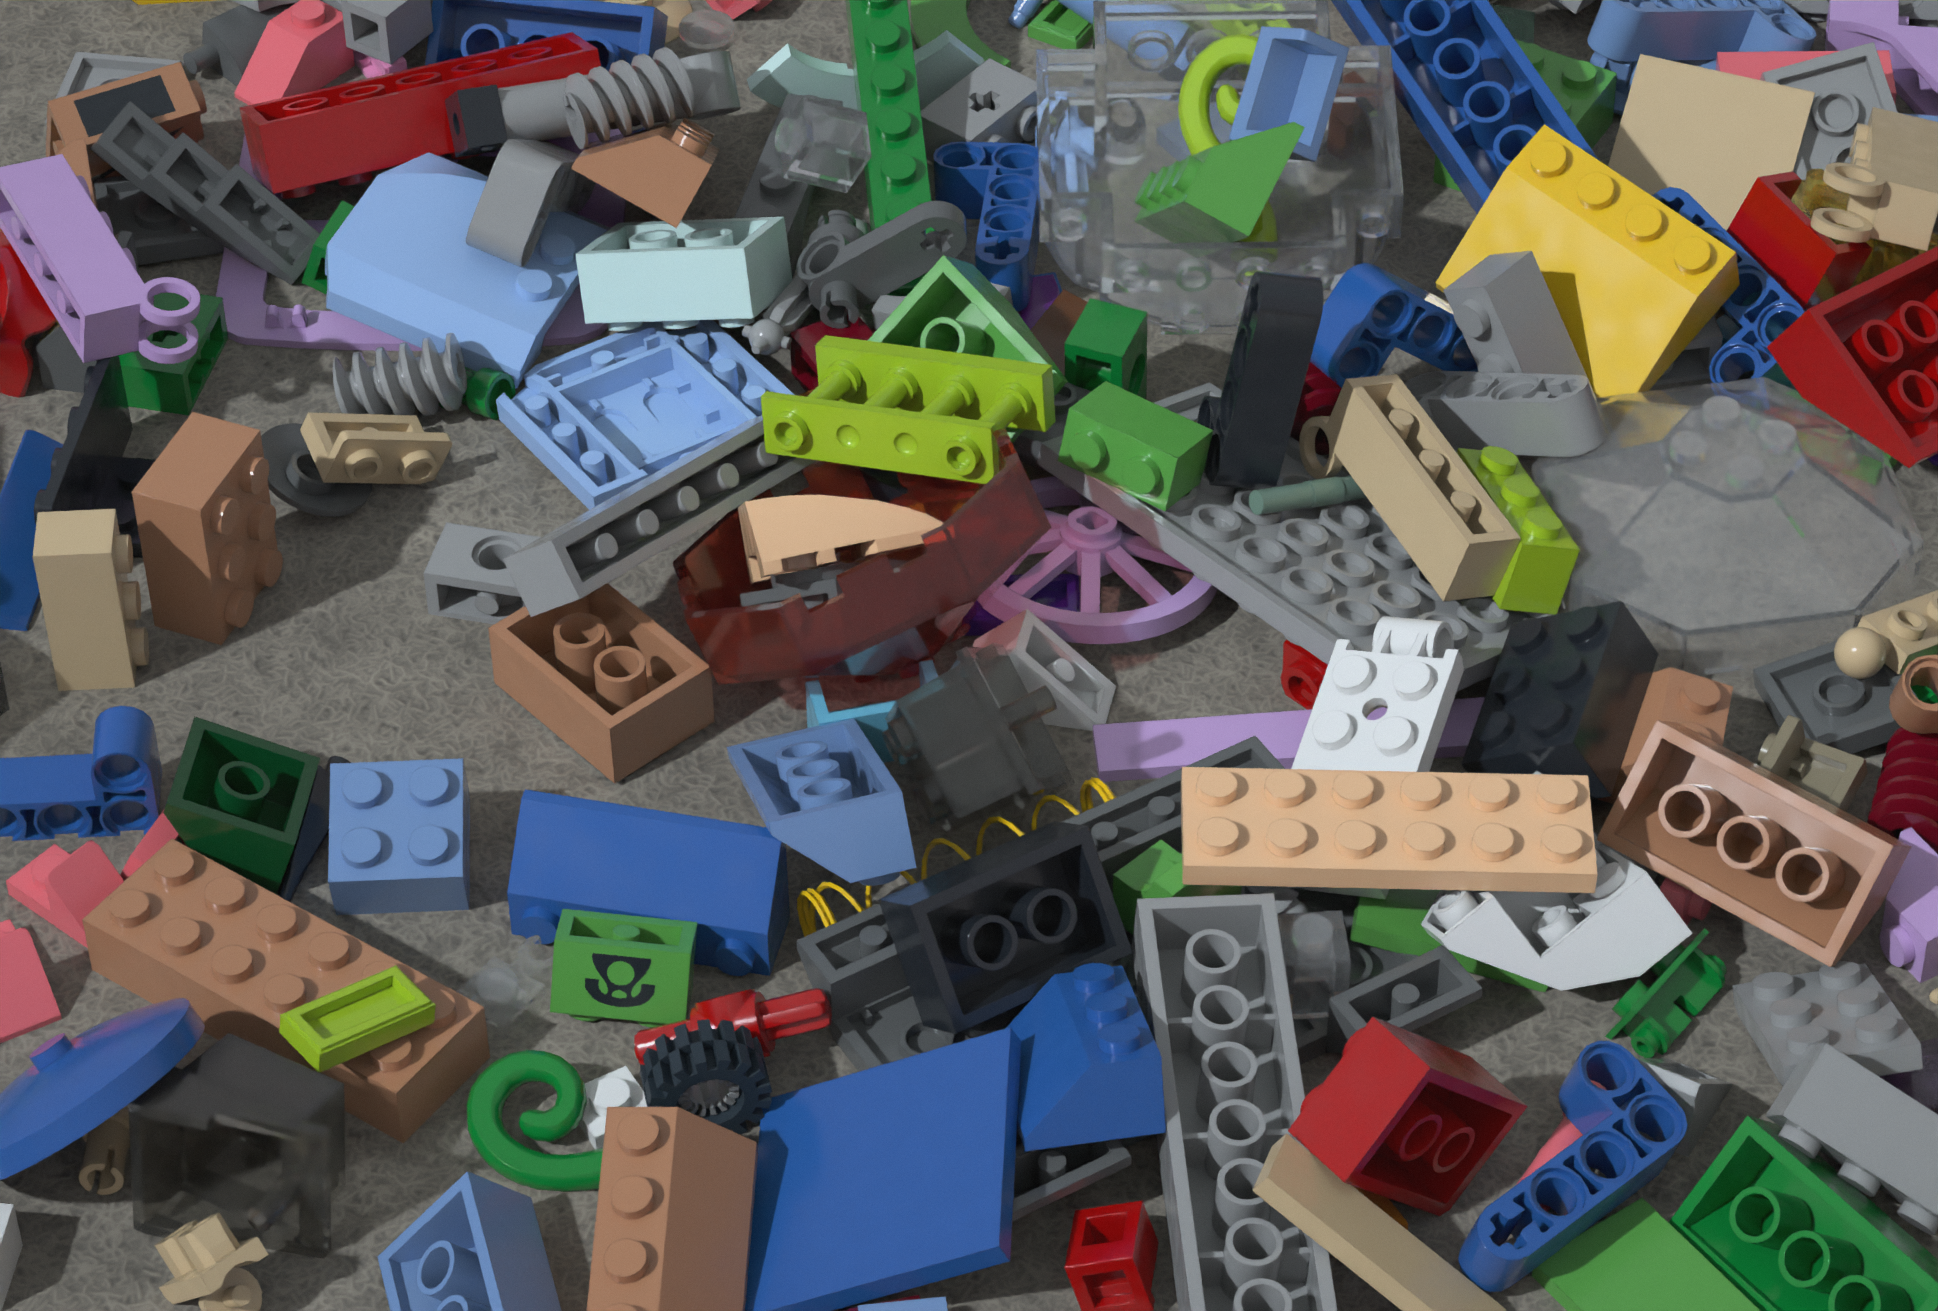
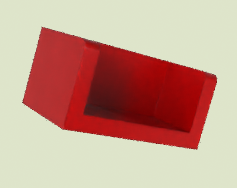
[1727,171,1873,310]

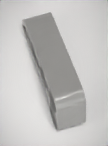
[466,139,596,268]
[1404,371,1608,457]

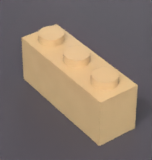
[33,509,149,691]

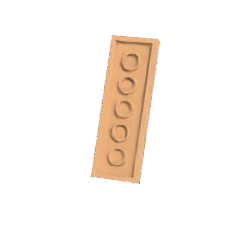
[1181,767,1598,893]

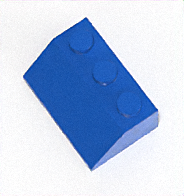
[1006,963,1166,1151]

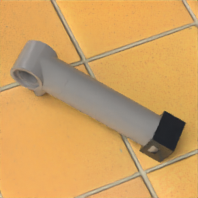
[445,51,741,158]

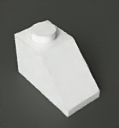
[961,609,1116,731]

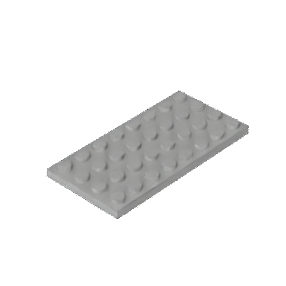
[1037,382,1558,708]

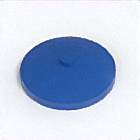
[0,998,205,1180]

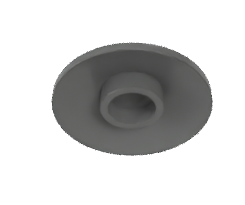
[261,423,372,517]

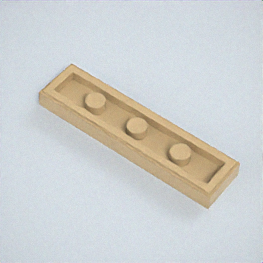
[1252,1133,1506,1311]

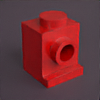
[1064,1200,1159,1311]

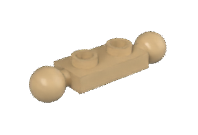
[1834,590,1938,679]

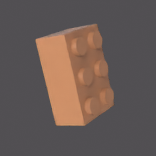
[132,412,283,645]
[488,583,715,784]

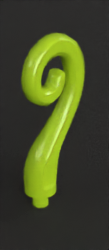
[1178,34,1278,281]

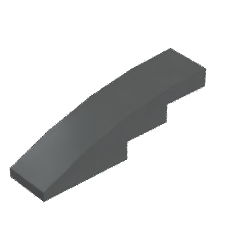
[90,101,320,285]

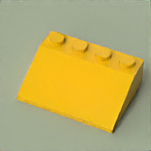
[1435,124,1740,418]

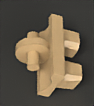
[154,1213,269,1311]

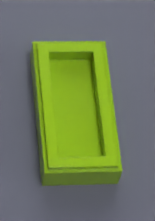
[279,965,436,1073]

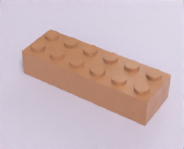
[82,839,490,1143]

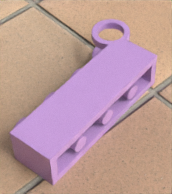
[0,154,200,364]

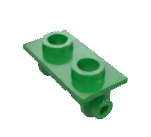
[1605,928,1727,1058]

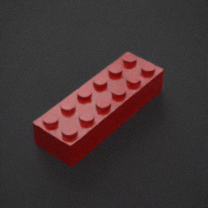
[239,32,601,199]

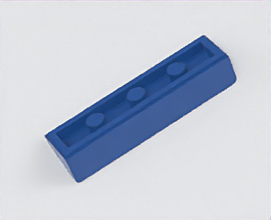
[0,430,63,631]

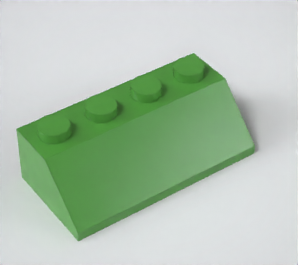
[1134,122,1305,255]

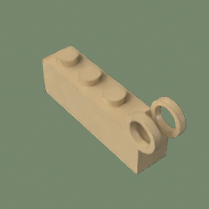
[1810,107,1938,251]
[1299,374,1521,602]

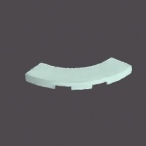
[747,30,985,120]

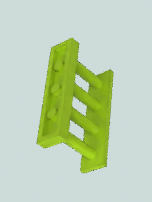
[761,335,1056,486]

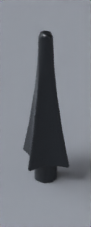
[277,756,351,902]

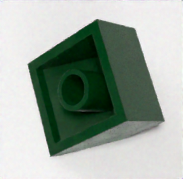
[163,716,320,894]

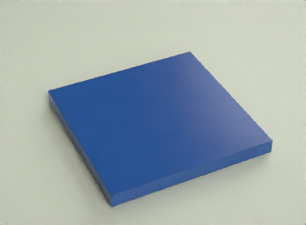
[745,1027,1021,1311]

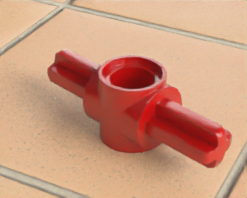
[634,988,832,1064]

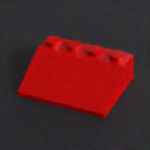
[1767,246,1938,468]

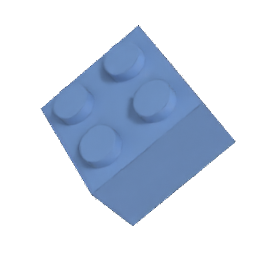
[328,758,470,915]

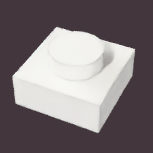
[579,1066,647,1150]

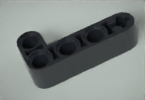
[1197,271,1324,490]

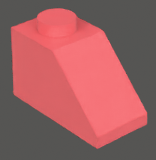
[234,0,355,105]

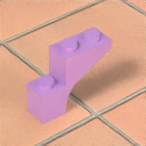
[1825,0,1938,116]

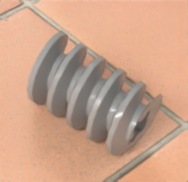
[563,47,695,149]
[333,333,467,416]

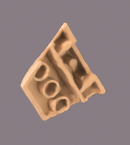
[738,495,951,584]

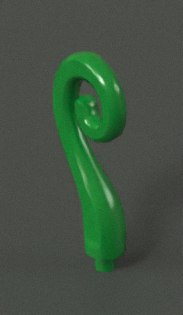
[467,1050,603,1192]

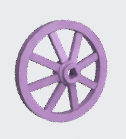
[957,476,1217,644]

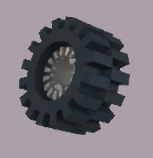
[640,1019,772,1134]

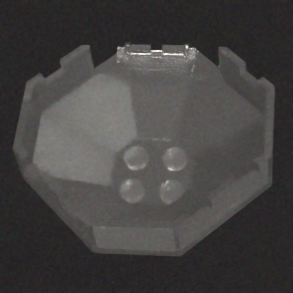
[1530,377,1924,679]

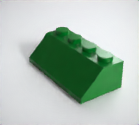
[1668,1115,1938,1311]

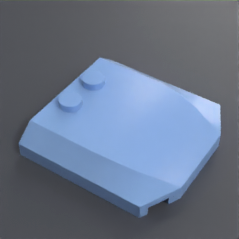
[325,152,611,388]
[496,320,794,510]

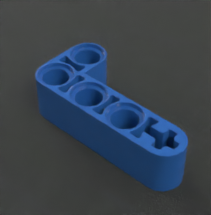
[933,142,1045,312]
[1652,187,1805,413]
[1310,263,1478,388]
[0,706,162,841]
[1458,1041,1688,1292]

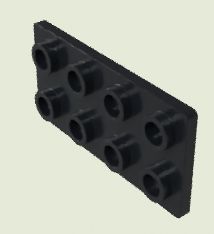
[34,355,155,558]

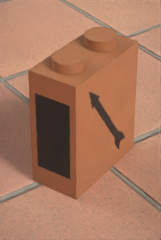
[45,62,207,189]

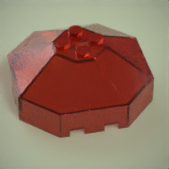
[673,429,1052,685]

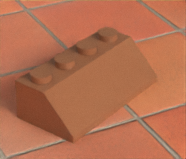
[571,118,720,228]
[1596,720,1911,967]
[586,1107,758,1311]

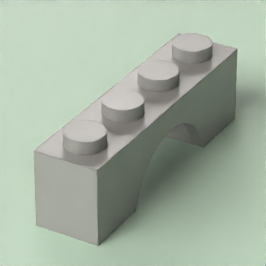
[231,0,433,65]

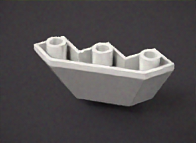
[1421,771,1692,991]

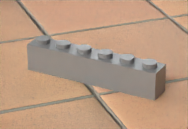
[503,415,817,617]

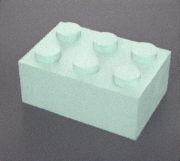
[575,217,792,331]

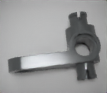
[796,201,967,328]

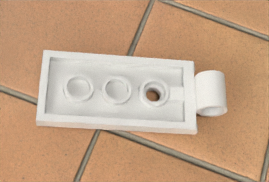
[1276,616,1464,899]

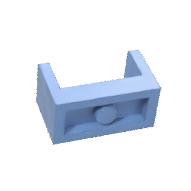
[1228,26,1349,162]

